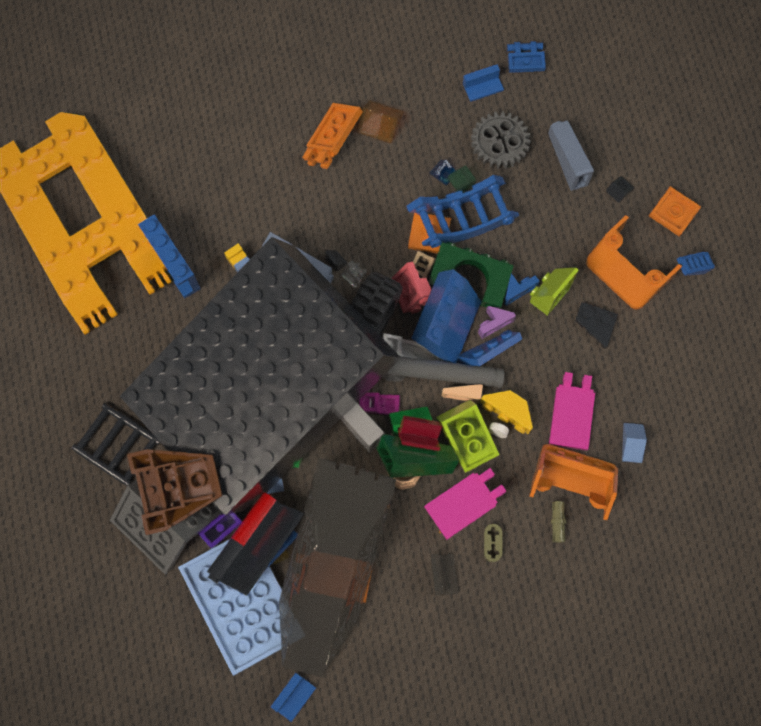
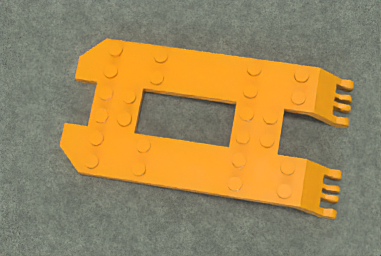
[0,112,171,335]

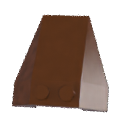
[127,449,223,535]

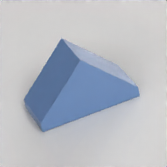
[622,423,647,463]

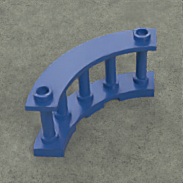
[407,175,519,248]

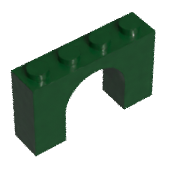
[428,242,514,309]

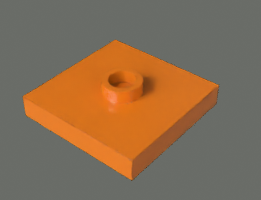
[649,186,701,237]
[408,213,451,254]

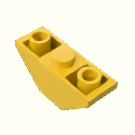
[480,390,533,434]

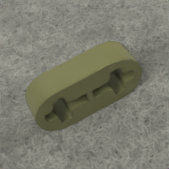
[484,524,502,563]

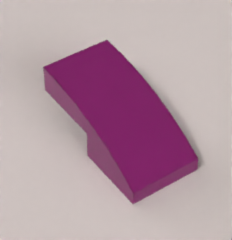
[359,392,400,415]

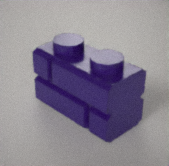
[198,513,242,549]

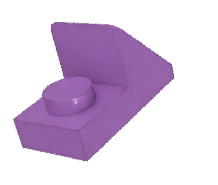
[478,306,516,339]

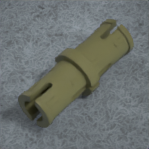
[551,501,567,543]

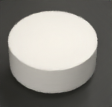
[488,422,509,438]

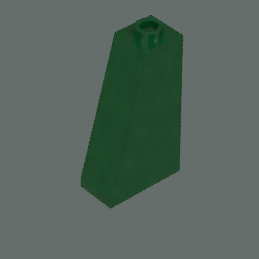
[376,435,459,478]

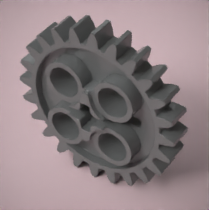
[471,111,531,169]

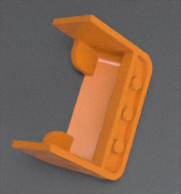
[586,215,682,309]
[530,444,618,520]

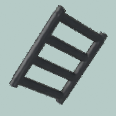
[71,402,161,486]

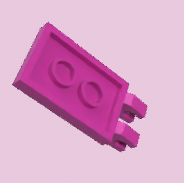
[549,372,595,450]
[424,468,506,540]

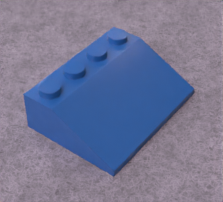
[411,270,481,363]

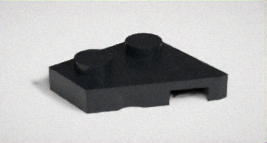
[575,302,618,349]

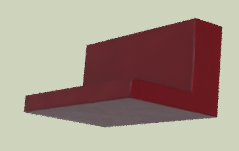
[398,415,442,451]

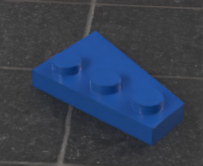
[457,330,522,366]

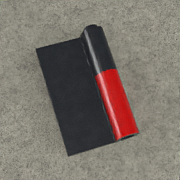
[207,492,304,596]

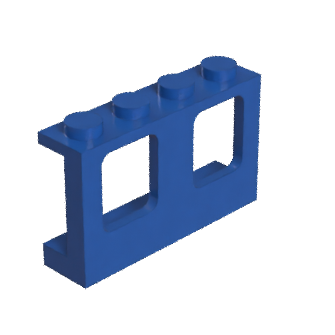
[138,215,200,299]

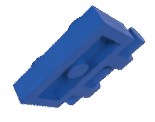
[507,41,546,73]

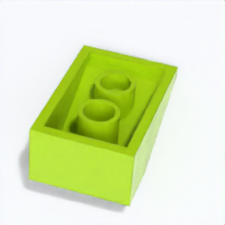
[530,268,579,316]
[436,400,499,473]

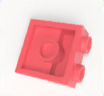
[391,262,432,314]

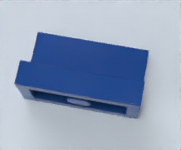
[463,64,504,102]
[271,673,316,722]

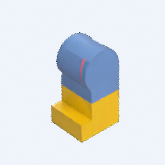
[224,243,250,273]

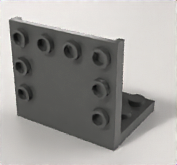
[110,480,223,574]

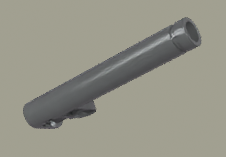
[383,356,504,388]

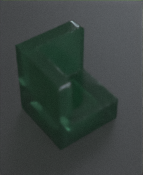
[448,165,476,193]

